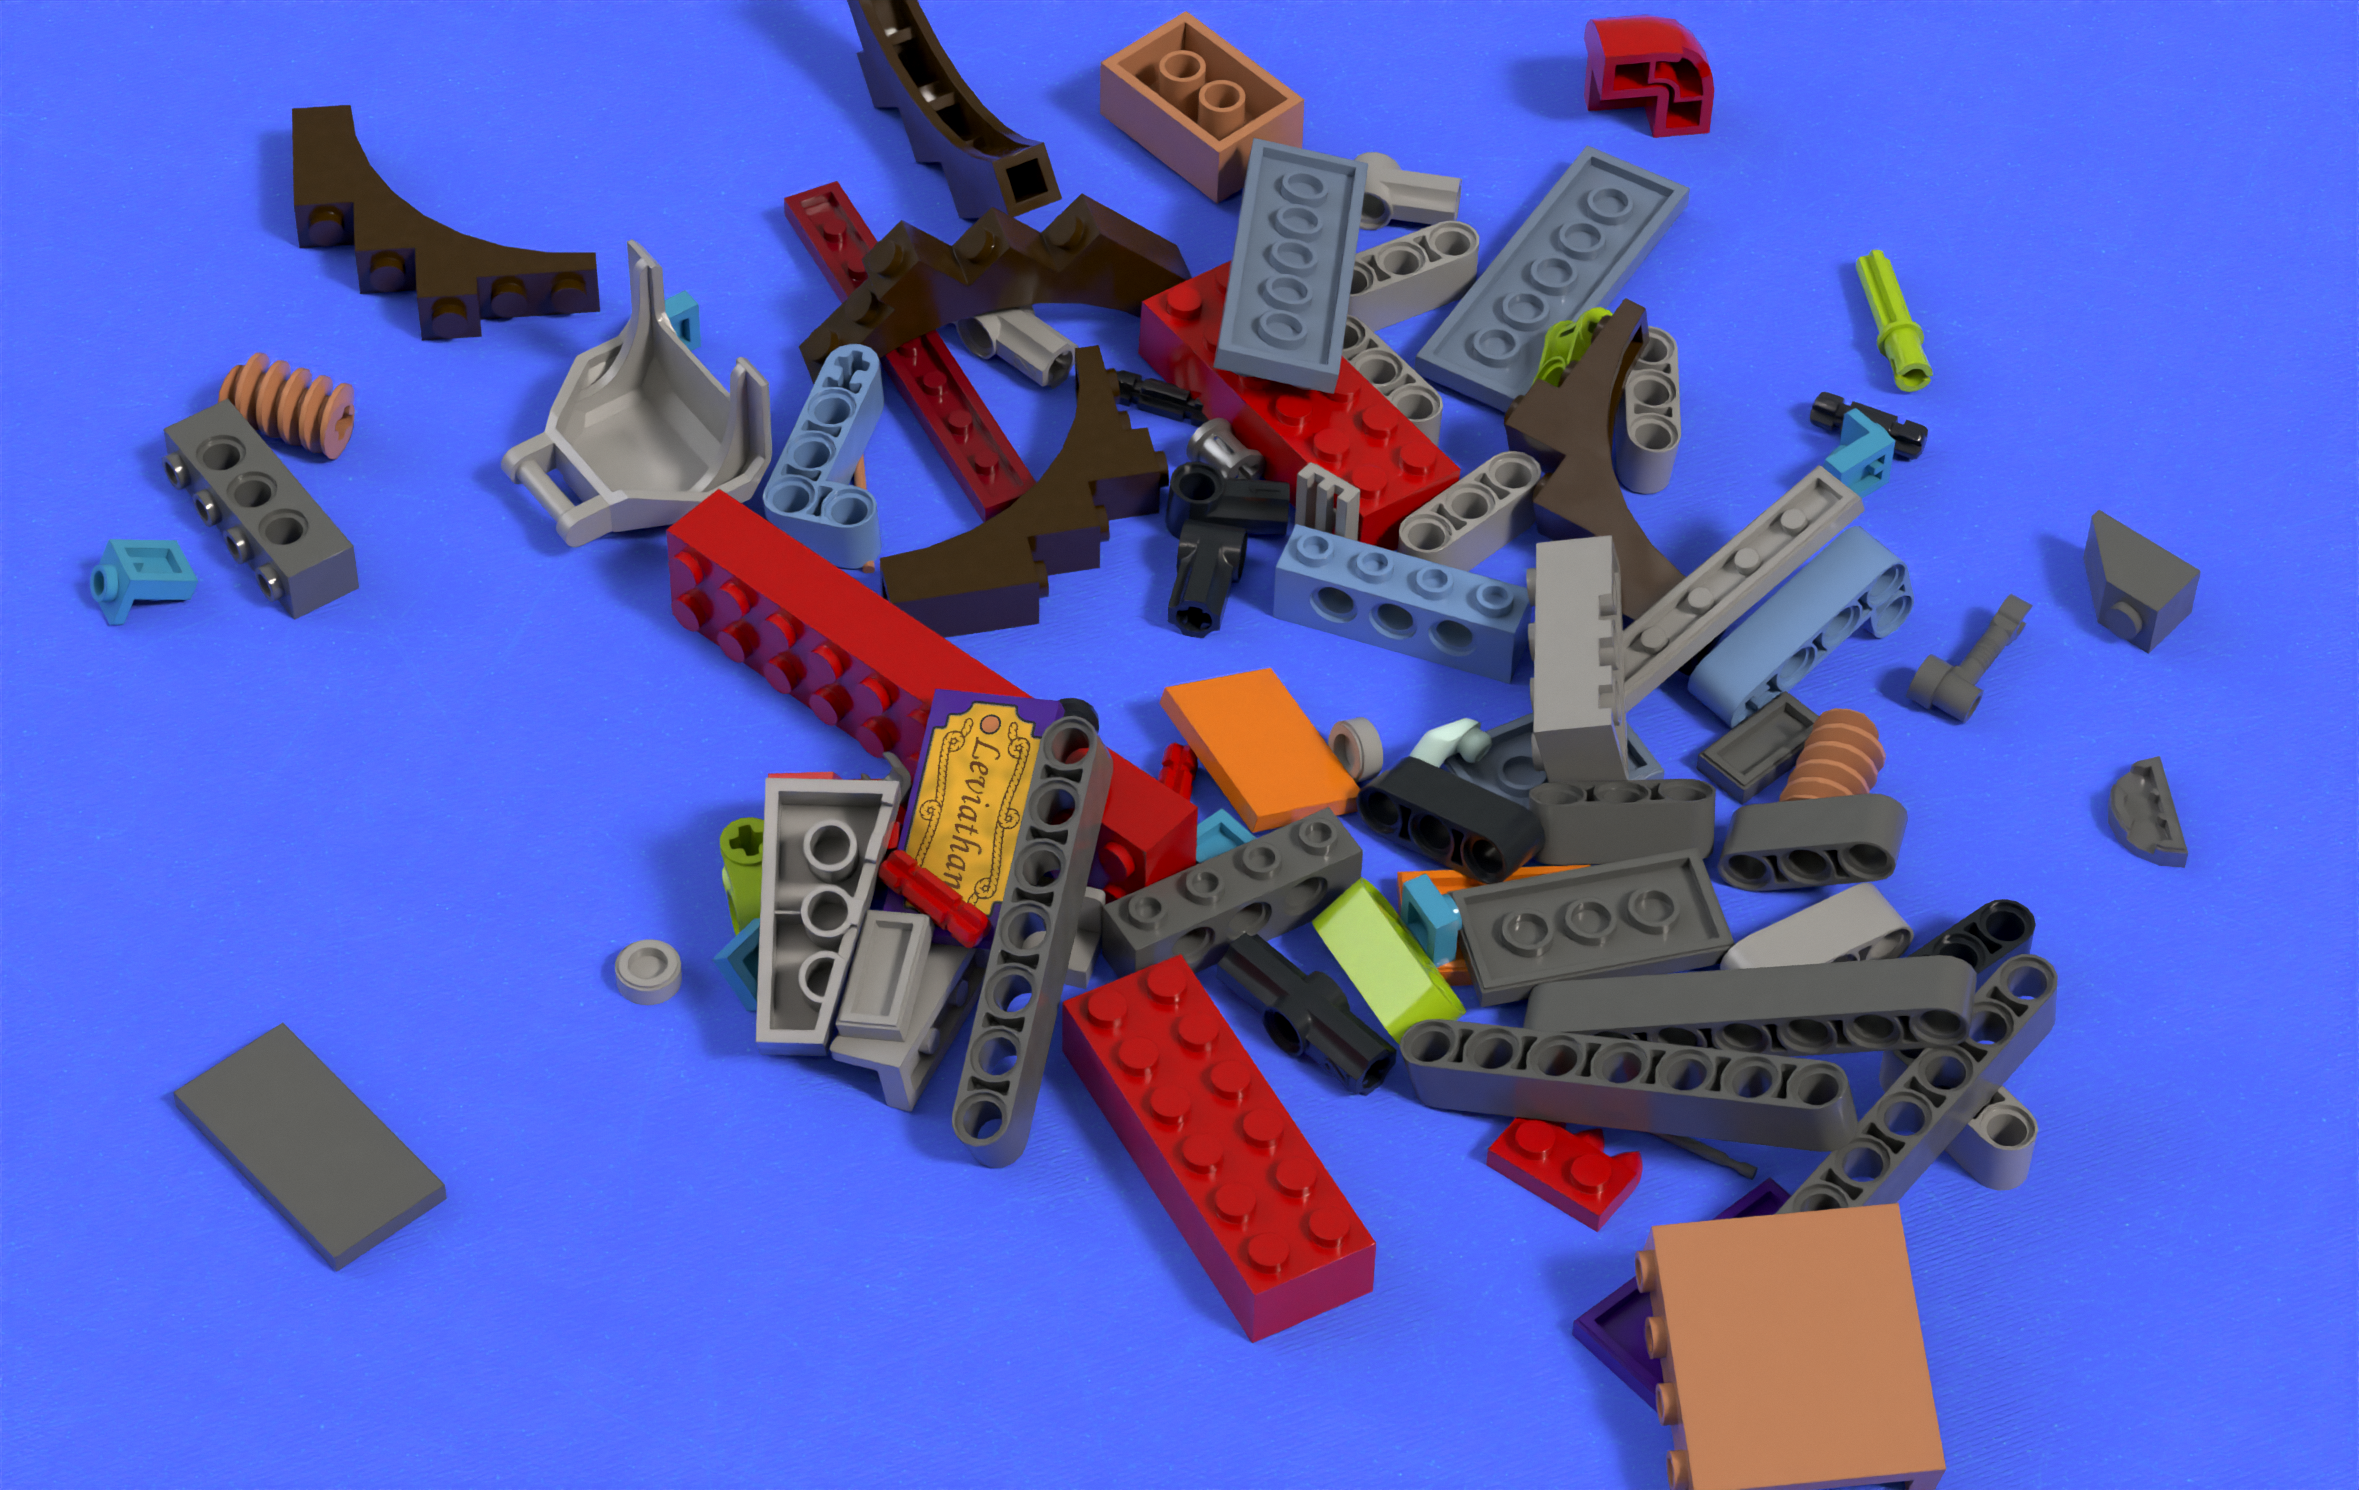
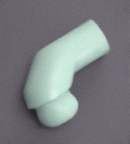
[1409,718,1492,768]

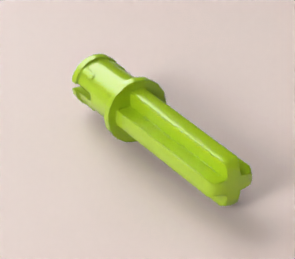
[1856,249,1933,392]

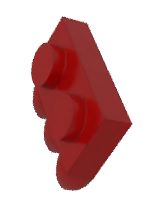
[1486,1117,1643,1232]

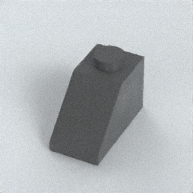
[2083,510,2201,654]

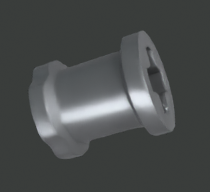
[1186,418,1266,480]

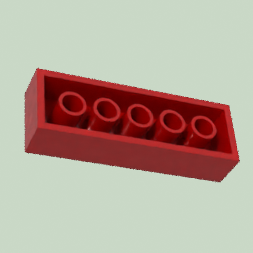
[1138,260,1461,551]
[1062,954,1376,1343]

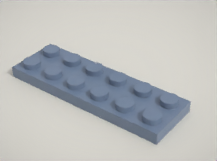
[1213,138,1368,394]
[1415,145,1690,413]

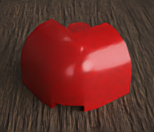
[1584,14,1715,138]

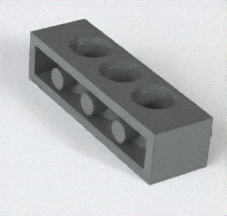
[162,399,359,620]
[1102,807,1363,979]

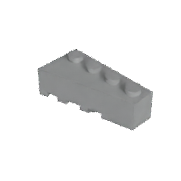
[1526,535,1629,783]
[756,778,902,1056]

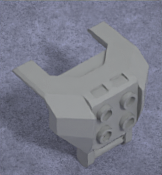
[501,239,772,547]

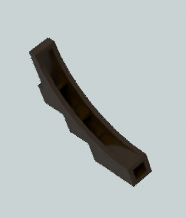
[847,0,1062,218]
[292,105,600,341]
[798,193,1192,384]
[1504,298,1726,677]
[880,345,1169,638]

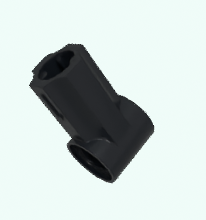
[1165,461,1290,540]
[1168,519,1248,638]

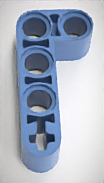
[763,344,884,569]
[1688,526,1914,729]

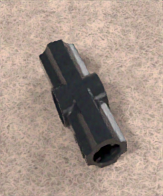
[1216,933,1397,1096]

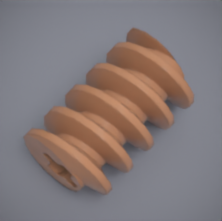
[218,352,355,459]
[1779,708,1886,802]

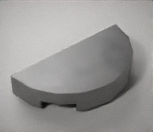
[2108,756,2188,868]

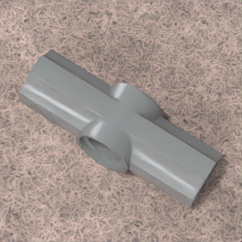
[1354,152,1462,230]
[951,305,1078,389]

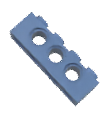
[1273,524,1532,684]

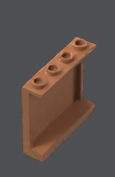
[1635,1203,1946,1490]

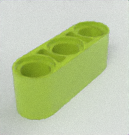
[1312,877,1466,1045]

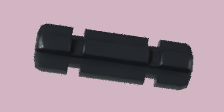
[1116,370,1210,427]
[1810,391,1928,460]

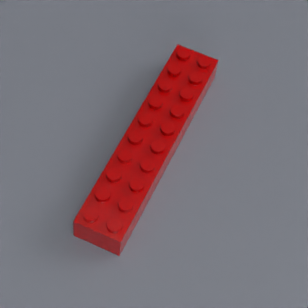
[666,489,1198,905]

